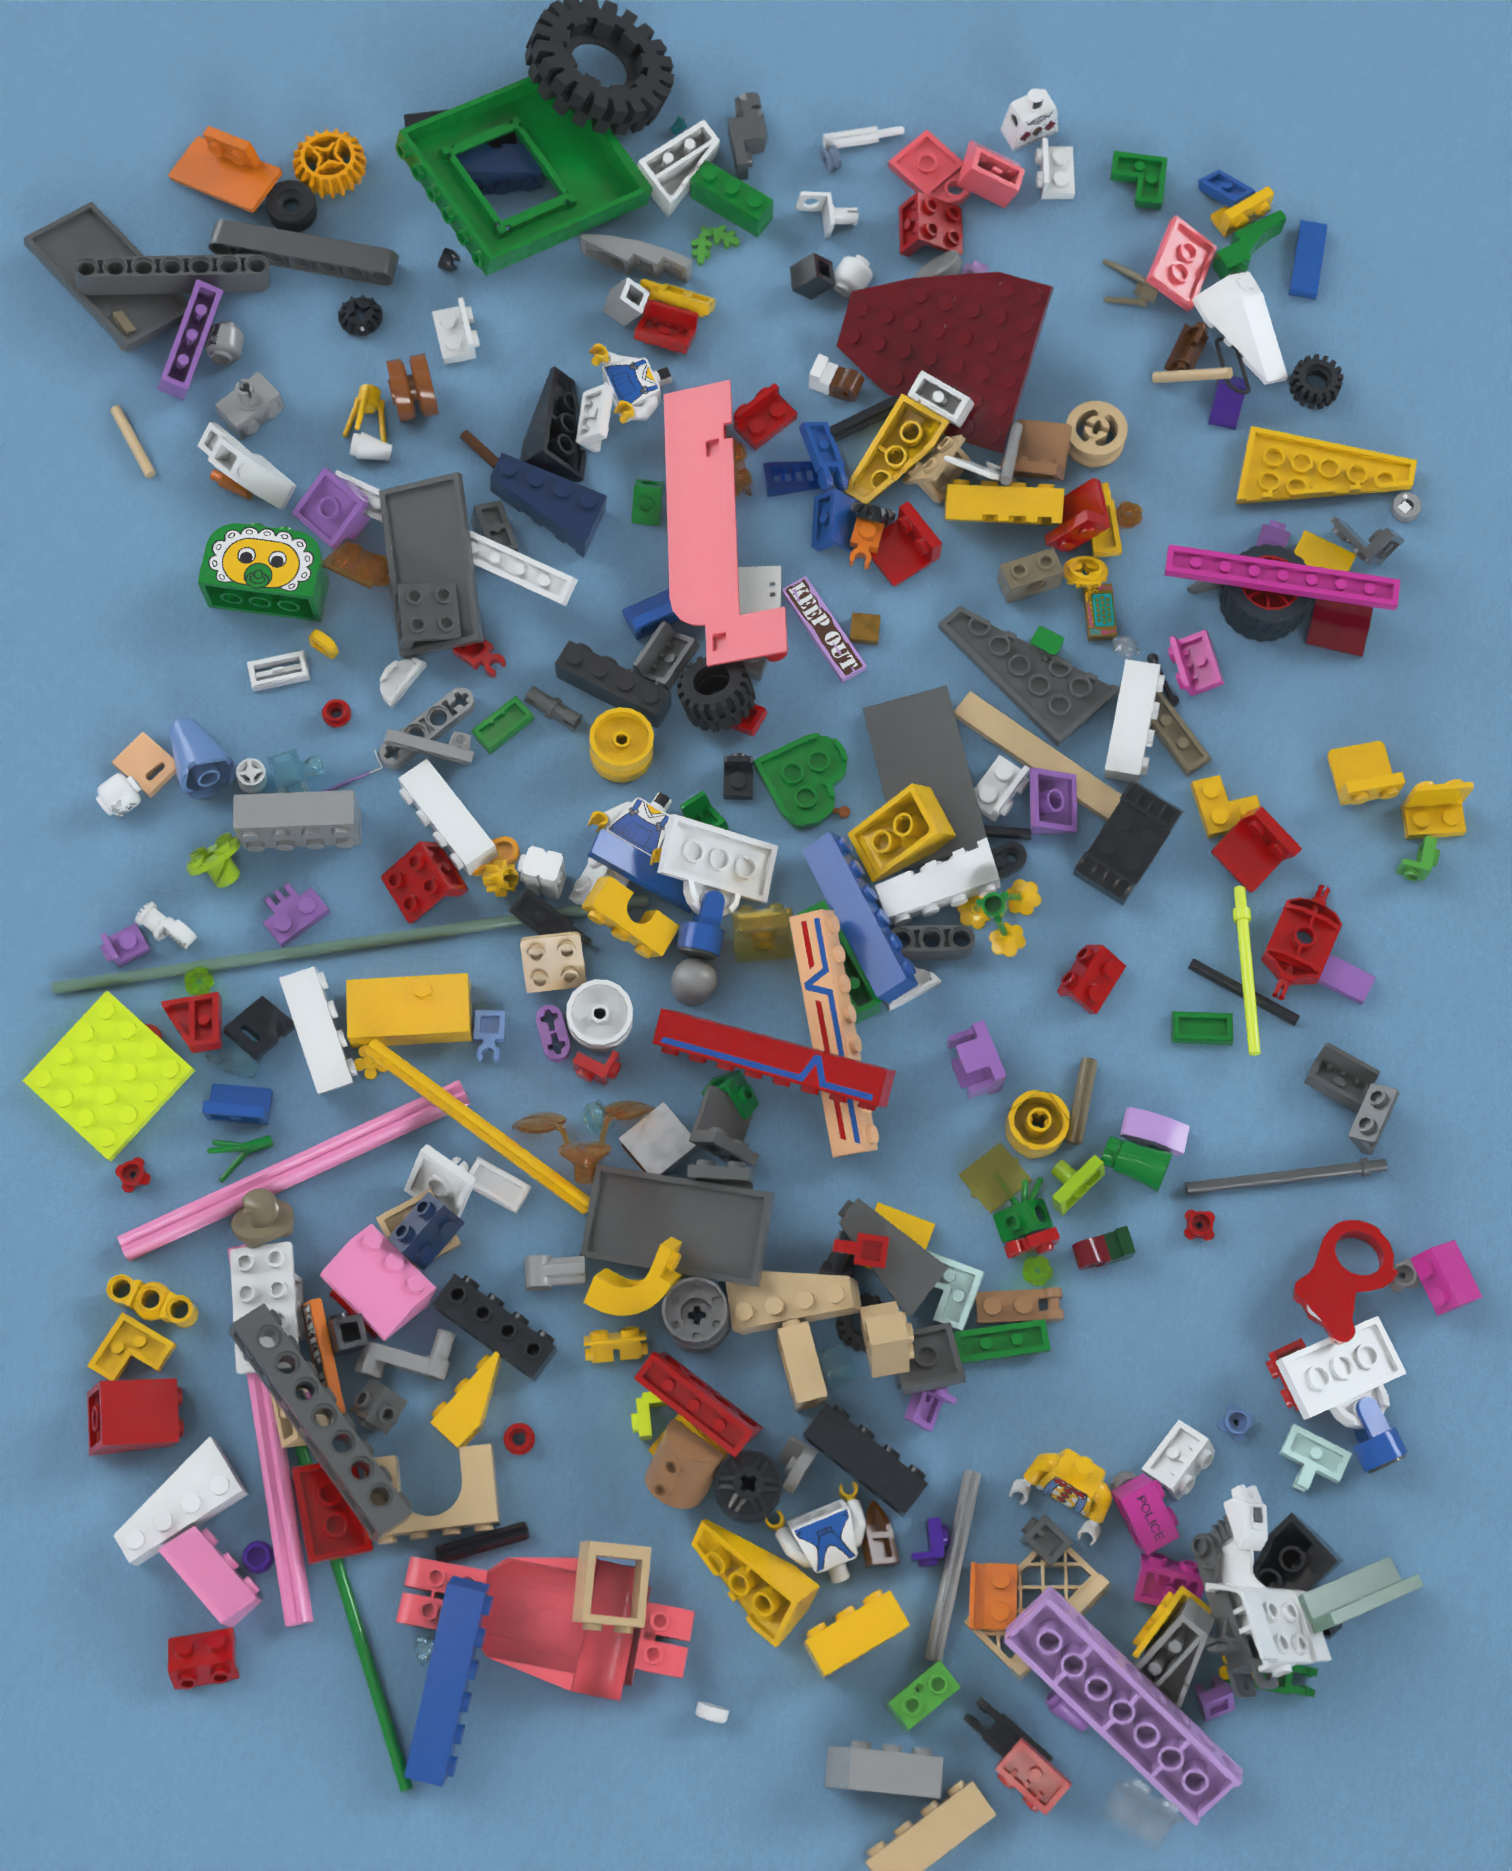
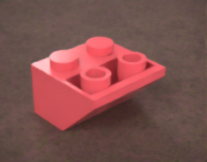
[957,140,1025,208]

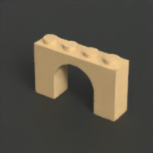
[364,1443,501,1544]

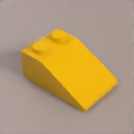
[847,783,956,883]

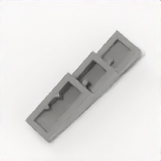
[580,234,692,283]

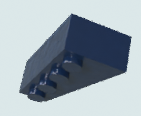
[448,143,543,195]
[490,453,607,558]

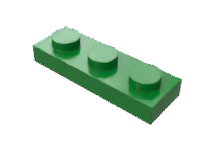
[953,1319,1051,1364]

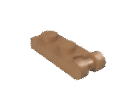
[975,1287,1064,1325]

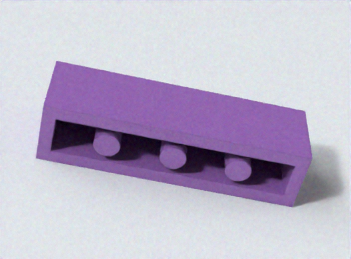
[157,279,224,400]

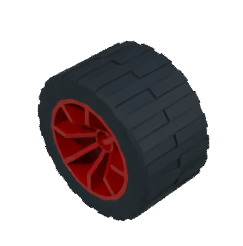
[1219,544,1311,642]

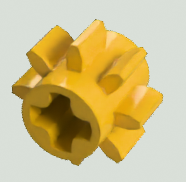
[482,860,519,897]

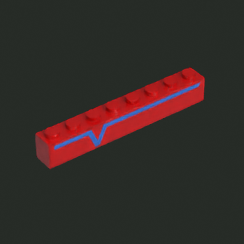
[652,1008,896,1111]

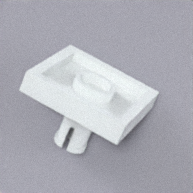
[404,1144,477,1218]

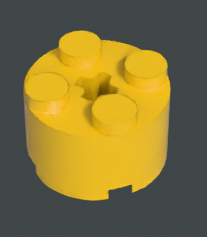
[1005,1090,1070,1159]

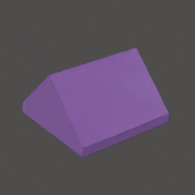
[1030,767,1077,834]

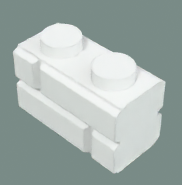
[907,371,974,428]
[518,846,567,900]

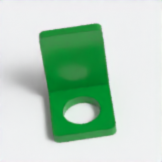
[631,479,664,526]
[701,1070,759,1120]
[993,1198,1053,1243]

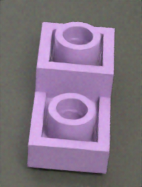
[1120,1107,1190,1156]

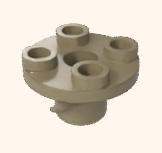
[231,1188,295,1248]

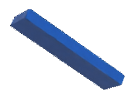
[587,828,693,913]

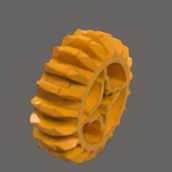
[292,127,367,200]

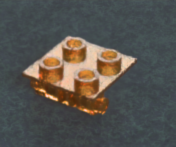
[322,541,390,589]

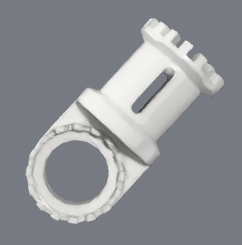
[135,902,197,949]

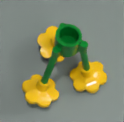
[956,879,1042,957]

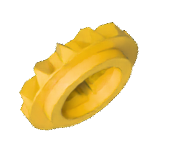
[1063,556,1109,590]

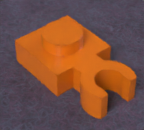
[849,517,885,570]

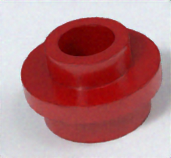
[322,699,351,728]
[503,1423,535,1455]

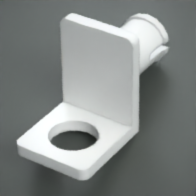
[795,192,859,239]

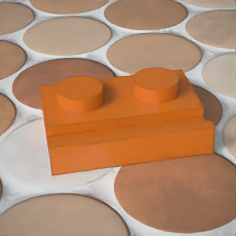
[969,1562,1018,1631]

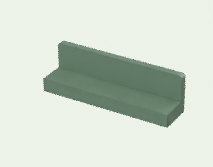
[1299,1557,1424,1633]

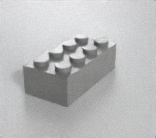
[233,790,362,852]

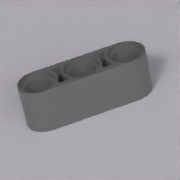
[891,925,975,960]

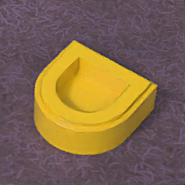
[308,629,339,660]

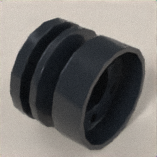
[715,1450,782,1524]

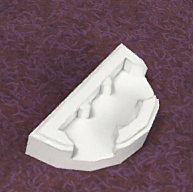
[380,658,427,709]
[886,967,942,1012]

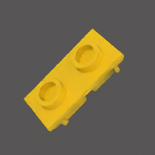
[584,1326,648,1364]

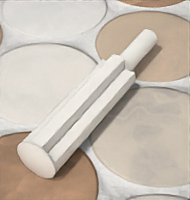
[823,126,904,150]

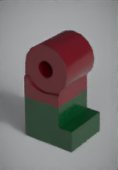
[1071,1226,1136,1270]

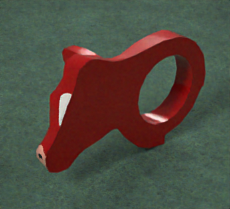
[1292,1220,1399,1345]

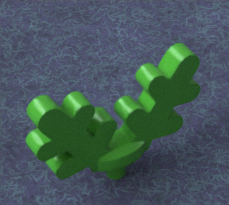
[691,225,740,266]

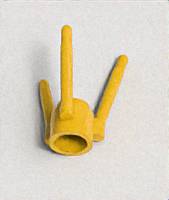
[342,384,387,443]

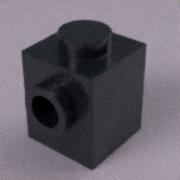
[790,252,835,300]
[327,1312,369,1357]

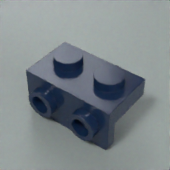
[388,1192,465,1270]

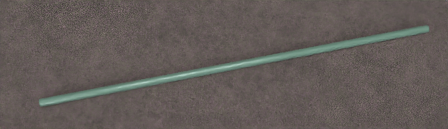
[51,895,649,994]

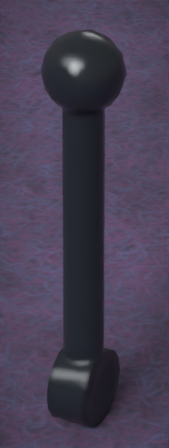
[1147,653,1179,708]

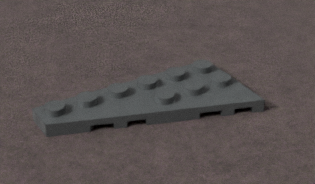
[938,606,1120,747]

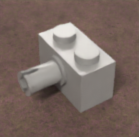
[215,371,284,440]

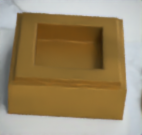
[850,612,881,645]

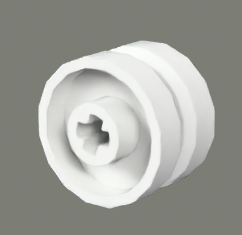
[566,979,633,1052]

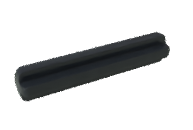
[830,395,899,442]
[435,1521,530,1563]

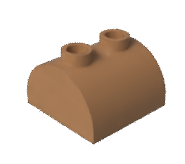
[645,1418,725,1509]

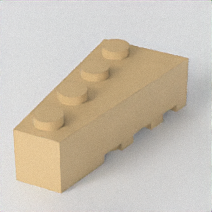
[725,1271,862,1335]

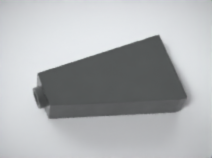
[838,1198,948,1318]

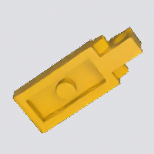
[640,279,716,317]

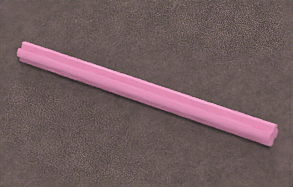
[117,1080,470,1261]
[228,1244,314,1627]

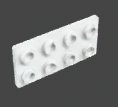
[230,1241,306,1374]

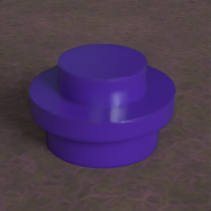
[242,1541,275,1574]

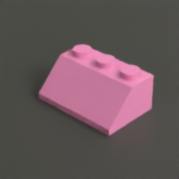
[320,1223,436,1341]
[158,1526,262,1627]

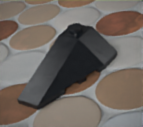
[520,366,586,483]
[1253,1512,1343,1592]

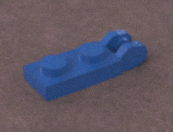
[799,422,849,492]

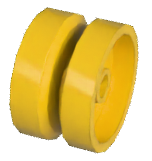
[589,707,654,783]

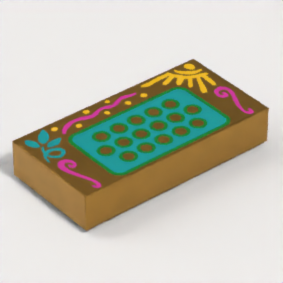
[1082,583,1117,641]

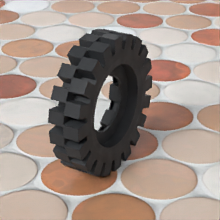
[525,0,674,135]

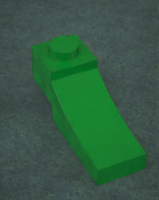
[1212,210,1287,280]

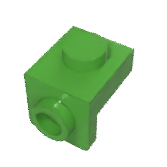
[1396,836,1440,881]

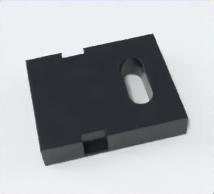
[223,995,295,1061]

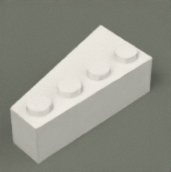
[113,1436,249,1566]

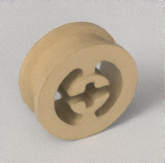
[1066,401,1128,468]

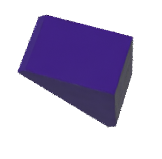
[1208,376,1246,430]

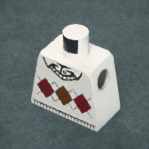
[1001,88,1058,151]

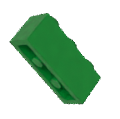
[690,160,774,238]

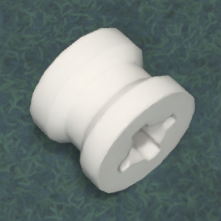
[236,758,267,794]

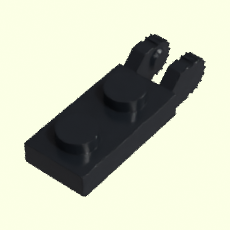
[508,887,591,945]
[963,1697,1053,1762]

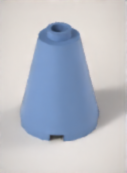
[169,718,236,799]

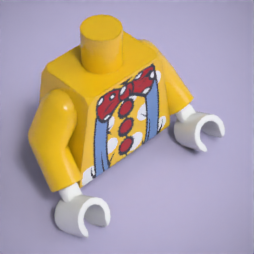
[1009,1448,1112,1546]

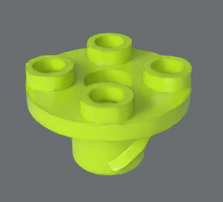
[186,832,241,888]

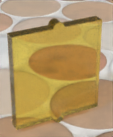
[958,1143,1032,1214]

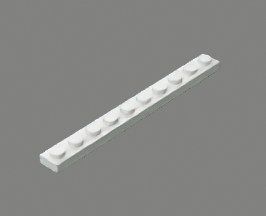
[335,470,578,606]

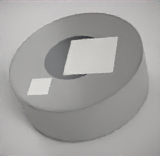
[1391,492,1422,522]

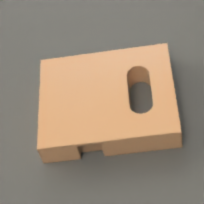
[112,732,176,798]

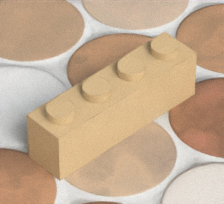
[864,1779,996,1871]

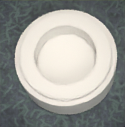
[695,1701,729,1724]

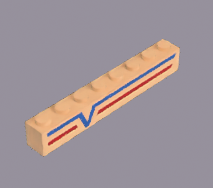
[789,909,879,1158]

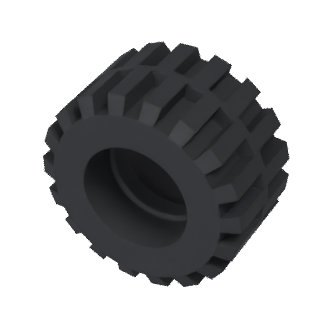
[677,656,756,732]

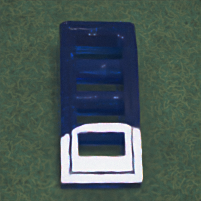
[762,461,821,497]

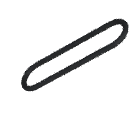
[1215,338,1251,395]

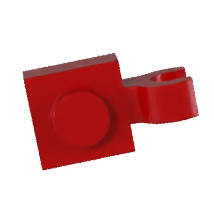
[833,1233,889,1268]

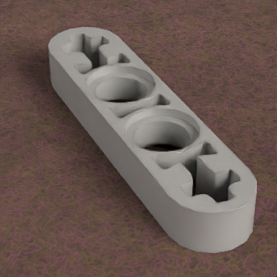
[379,687,475,770]

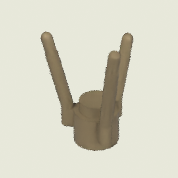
[1103,259,1158,308]

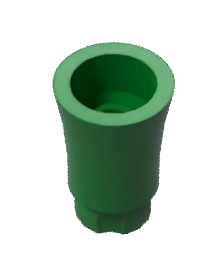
[1101,1136,1173,1193]

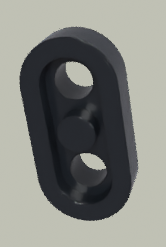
[991,841,1027,880]

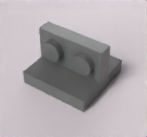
[895,1322,965,1395]

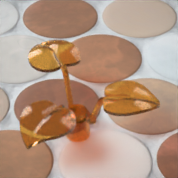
[512,1100,656,1184]

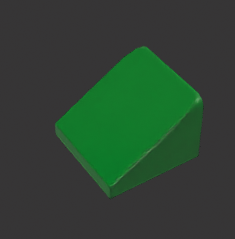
[1030,625,1065,656]

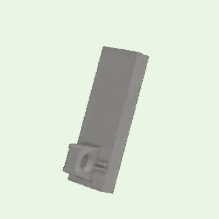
[383,729,474,766]

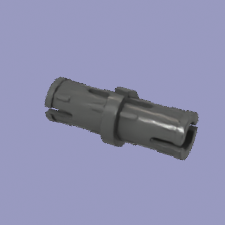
[524,686,583,731]

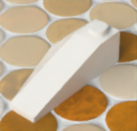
[1192,272,1288,385]

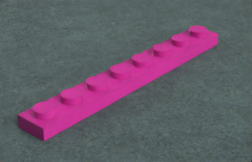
[1164,544,1400,611]

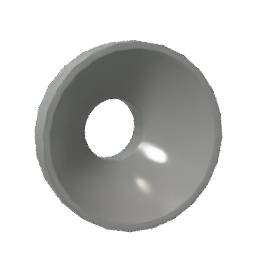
[915,251,962,278]

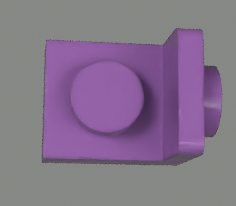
[99,923,151,968]

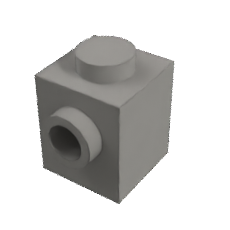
[602,277,650,326]

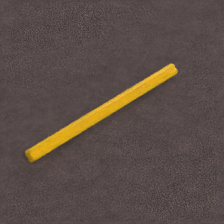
[365,1039,590,1215]

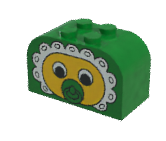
[198,523,329,622]

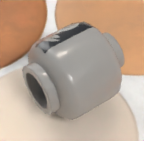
[205,321,245,365]

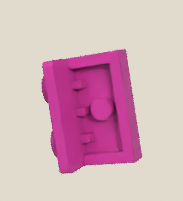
[1168,629,1224,696]

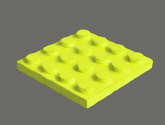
[22,991,196,1162]

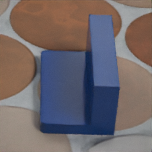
[811,488,857,553]
[622,589,680,640]
[202,1083,273,1125]

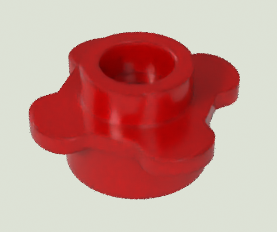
[115,1157,151,1193]
[1184,1209,1215,1241]

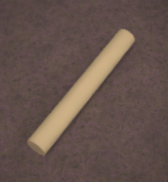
[1152,367,1233,383]
[110,405,156,478]

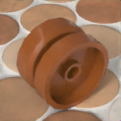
[386,353,439,423]

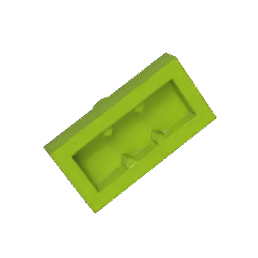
[1051,1155,1105,1216]

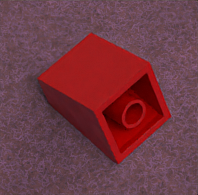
[87,1378,184,1456]

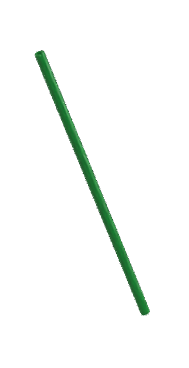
[294,1446,413,1792]

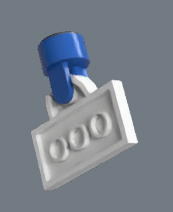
[657,814,778,960]
[1275,1316,1408,1474]

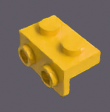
[1210,186,1275,237]

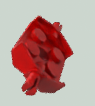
[1260,885,1342,1000]

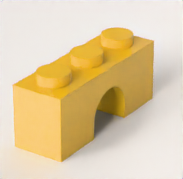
[581,876,680,959]

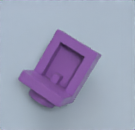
[1256,520,1291,548]
[903,1387,957,1432]

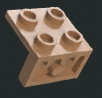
[1001,419,1072,481]

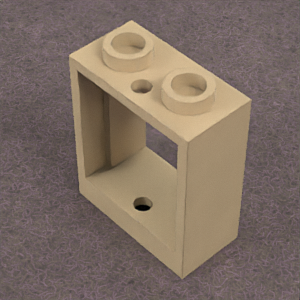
[776,1319,828,1412]
[572,1541,652,1634]

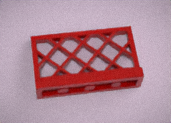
[633,1351,764,1458]

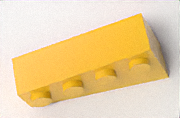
[944,479,1064,526]

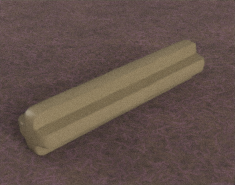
[1066,1057,1098,1146]

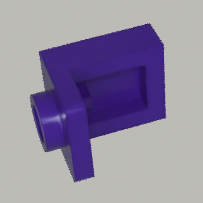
[910,1517,949,1567]

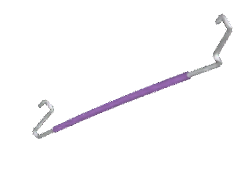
[276,750,383,793]

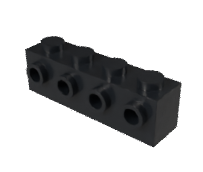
[555,640,672,729]
[432,1274,557,1382]
[802,1404,928,1517]

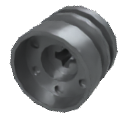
[662,1277,731,1353]

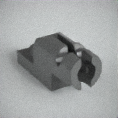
[728,92,768,180]

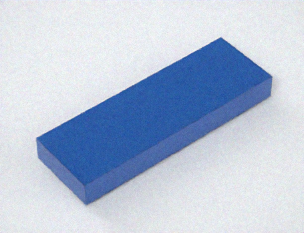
[1288,220,1328,300]

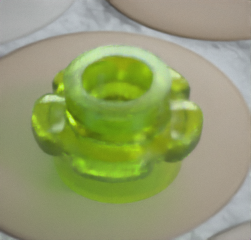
[184,967,214,995]
[1022,1256,1053,1286]

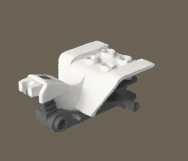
[1191,1485,1332,1699]

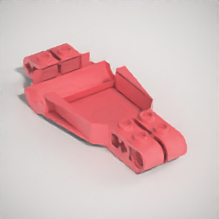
[396,1556,695,1701]

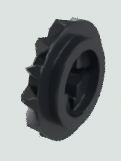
[338,294,383,336]
[850,502,896,524]

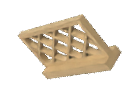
[964,1547,1110,1681]

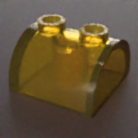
[731,903,794,963]

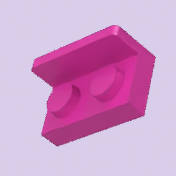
[1133,1552,1204,1606]

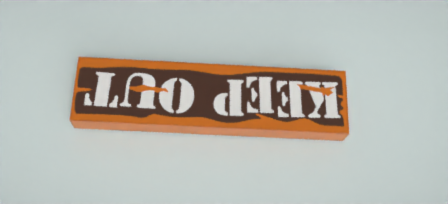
[300,1298,346,1414]

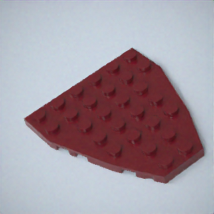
[836,272,1054,454]

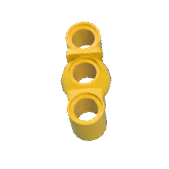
[106,1274,199,1328]

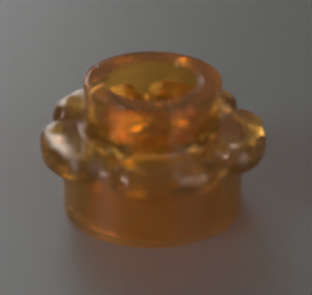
[1116,501,1143,529]

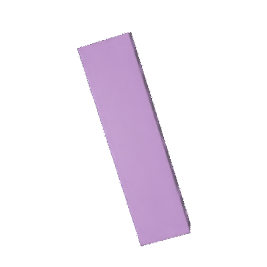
[1004,1585,1243,1826]

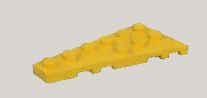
[1235,426,1417,504]

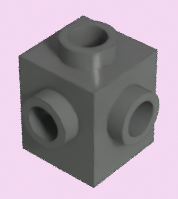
[349,1378,408,1434]

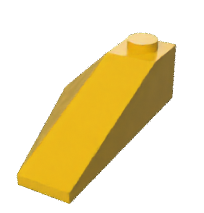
[843,394,950,504]
[691,1518,820,1648]

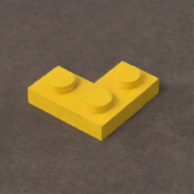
[1190,775,1261,839]
[87,1312,177,1381]

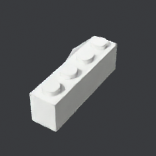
[875,838,1001,926]

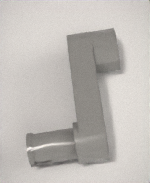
[354,1329,456,1381]

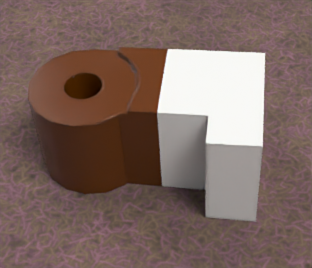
[809,354,865,402]

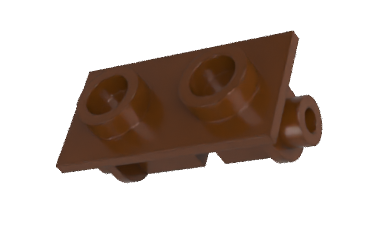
[1164,322,1209,382]

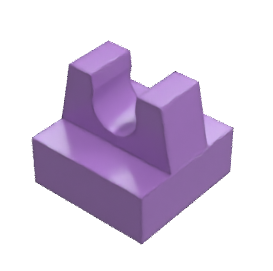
[1194,1675,1235,1722]

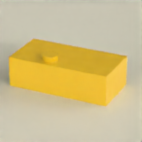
[346,973,473,1048]

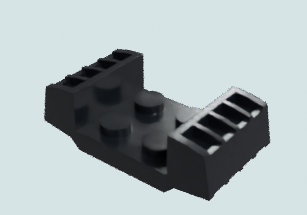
[1073,780,1184,906]

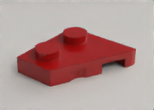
[161,992,222,1053]

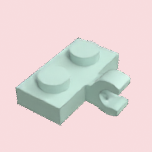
[1279,1424,1352,1493]

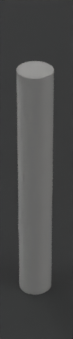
[1000,422,1023,485]

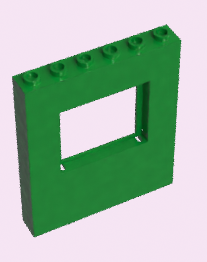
[395,77,653,276]

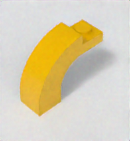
[583,1237,682,1316]

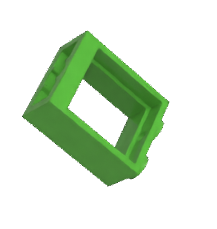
[884,1660,961,1732]

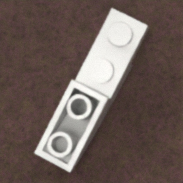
[197,422,296,510]

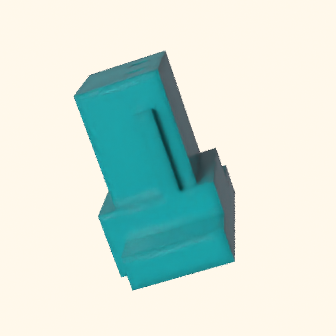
[670,115,688,135]

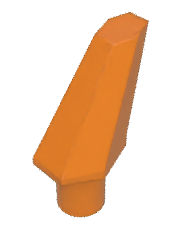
[210,469,253,500]

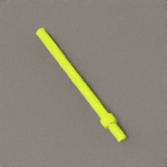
[1232,886,1261,1056]

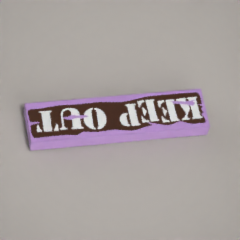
[781,576,867,683]

